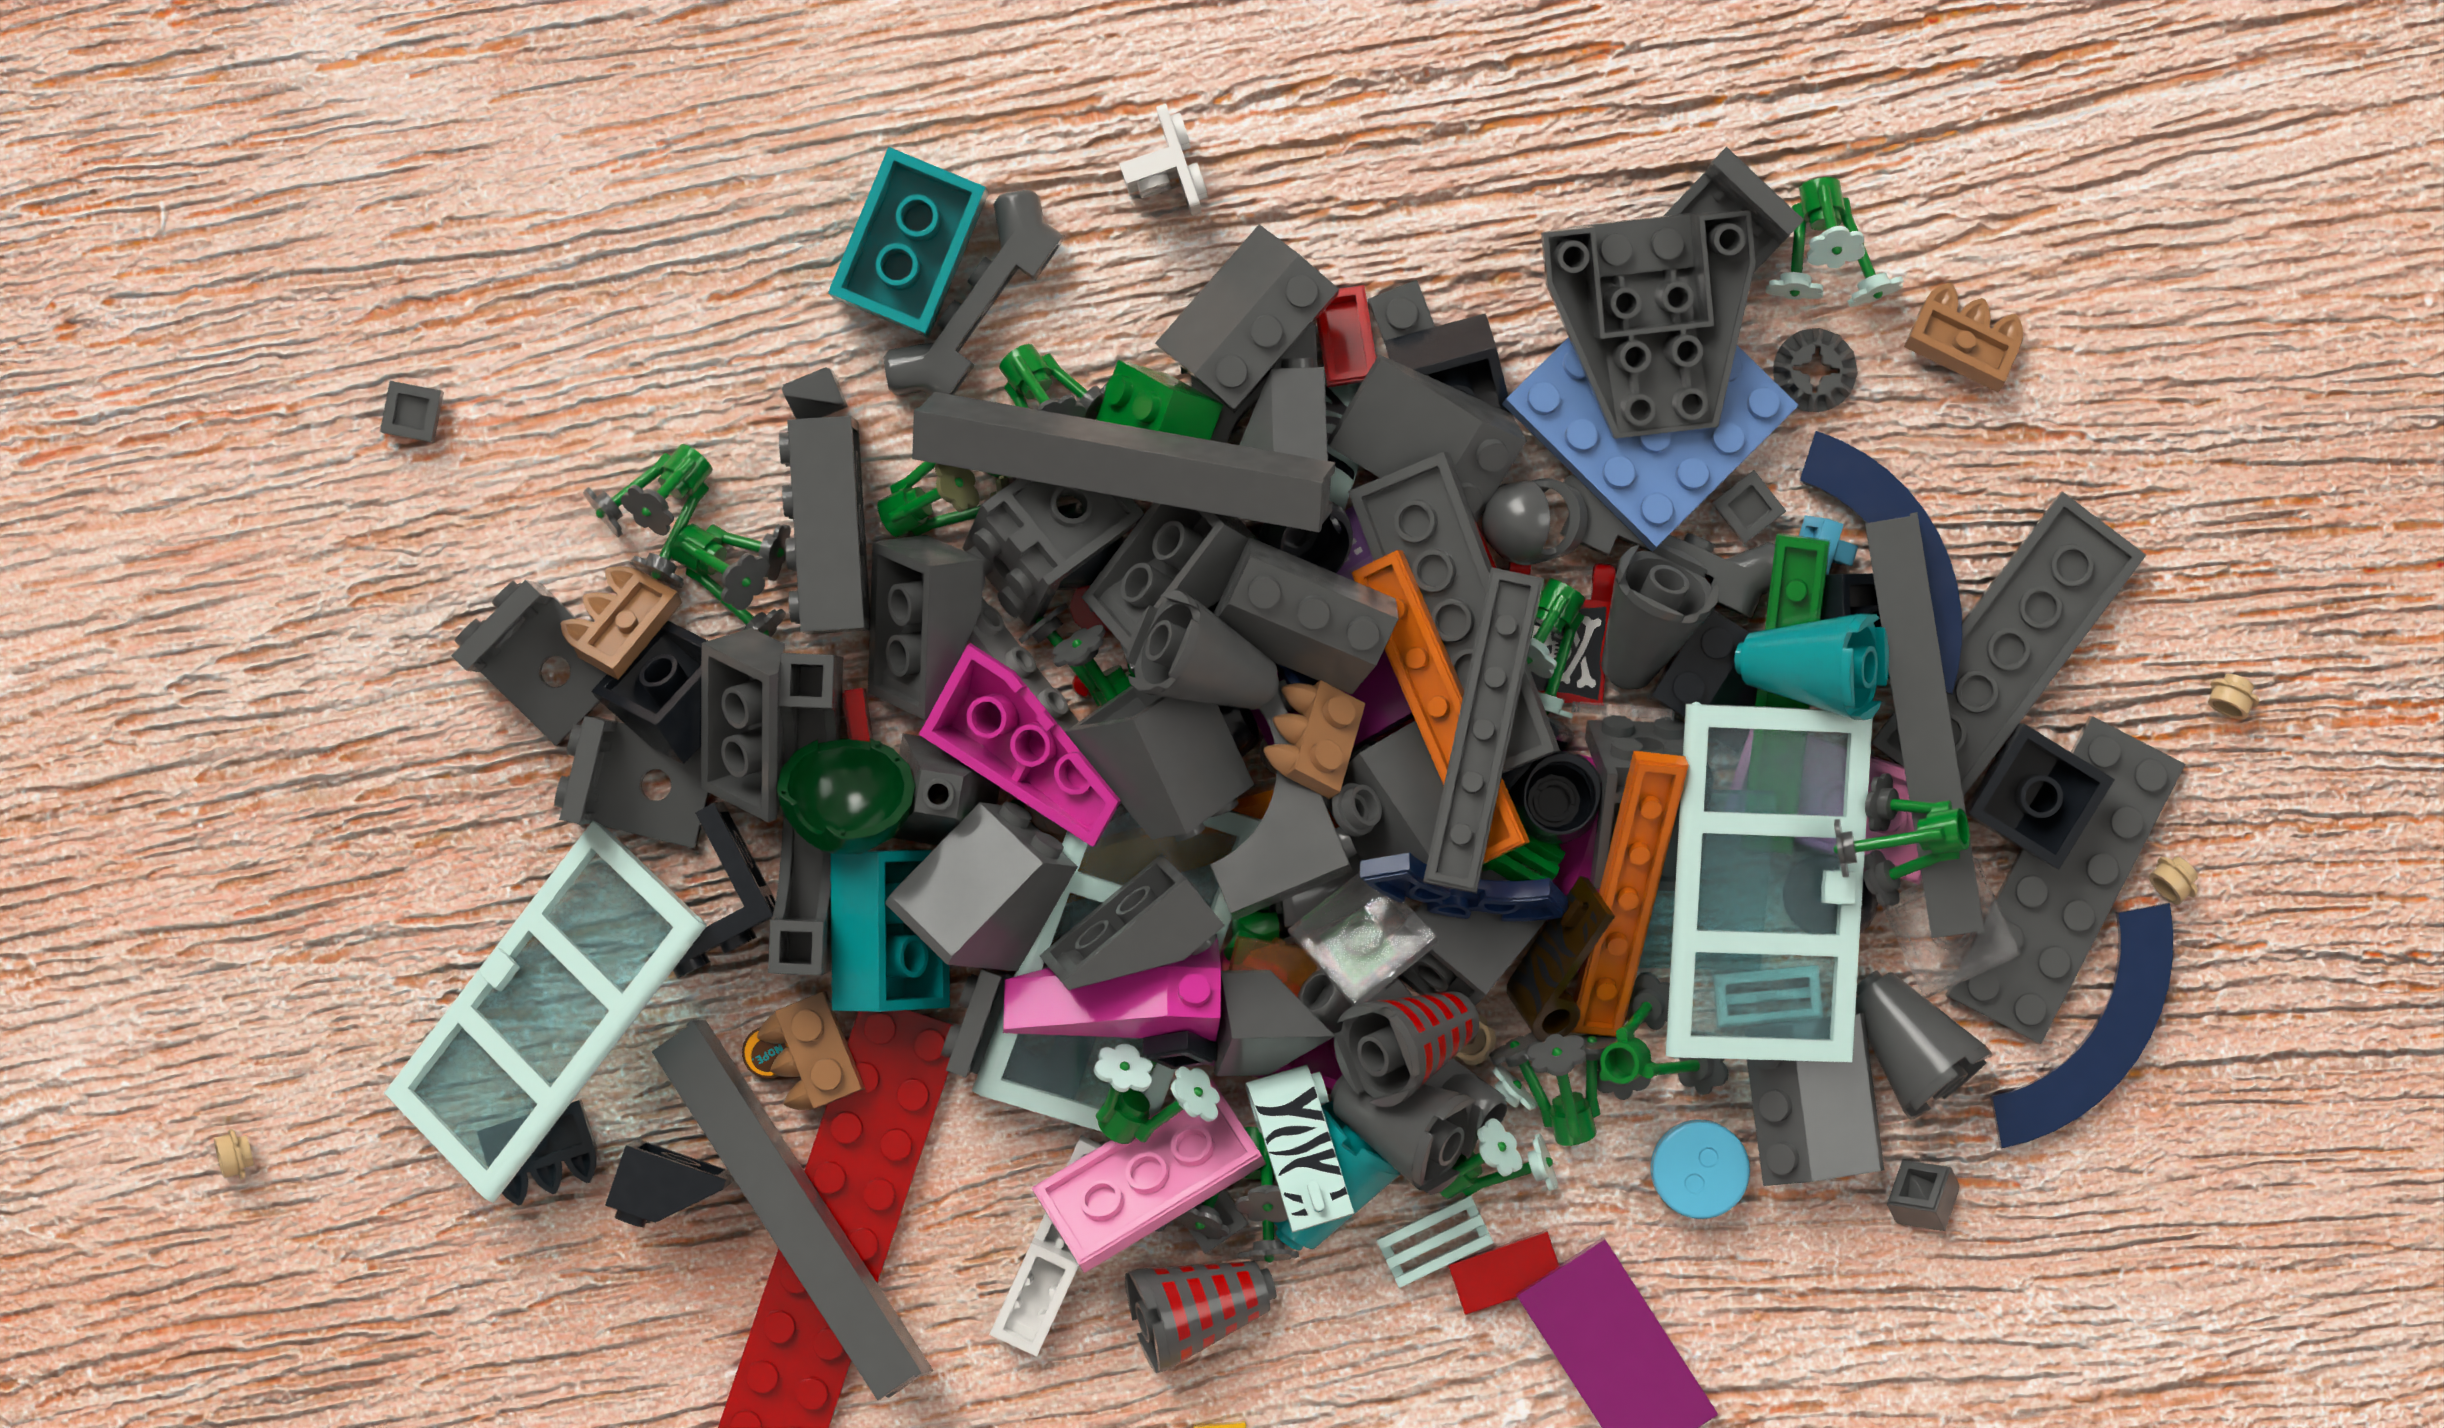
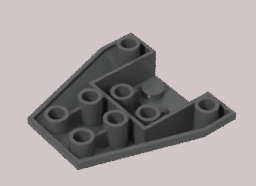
[1541,210,1756,439]

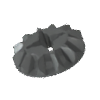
[1773,328,1858,412]

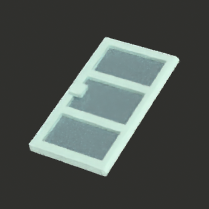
[1666,702,1873,1062]
[972,802,1262,1132]
[384,821,707,1203]

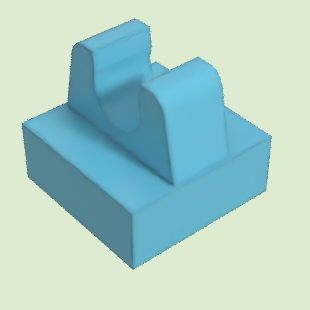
[1799,515,1858,574]

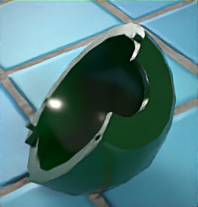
[777,738,915,854]

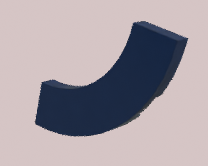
[1360,852,1569,921]

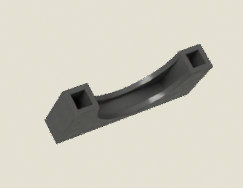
[1119,601,1357,920]
[768,653,844,975]

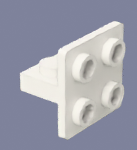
[1119,104,1208,216]

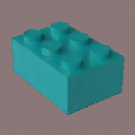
[828,147,989,338]
[830,850,950,1012]

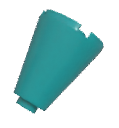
[1734,613,1889,720]
[1274,1101,1400,1251]

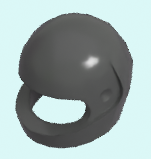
[1482,478,1588,565]

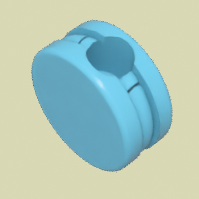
[1650,1119,1750,1219]

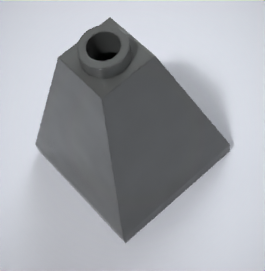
[892,733,1000,845]

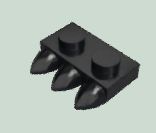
[479,1099,598,1206]

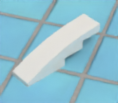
[989,1135,1102,1357]

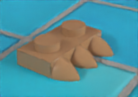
[1904,282,2023,393]
[560,566,682,680]
[1263,680,1365,799]
[757,991,865,1110]

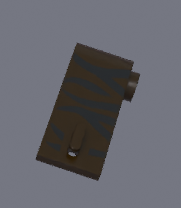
[1506,876,1615,1042]

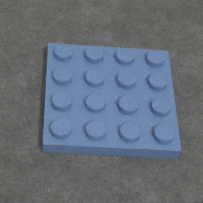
[1502,337,1799,552]

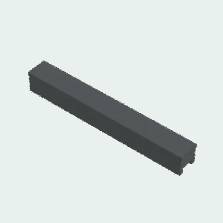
[912,392,1335,532]
[1865,512,1985,938]
[651,1020,934,1400]

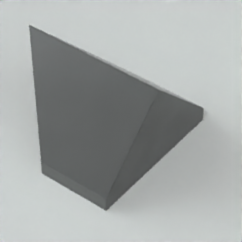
[1214,970,1335,1076]

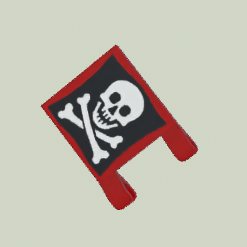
[1509,562,1615,706]

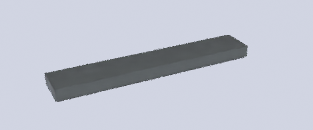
[1423,567,1544,894]

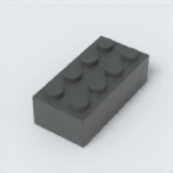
[779,416,870,634]

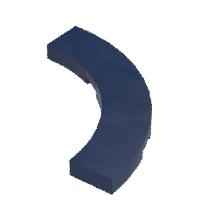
[1800,431,1962,695]
[1990,903,2173,1148]

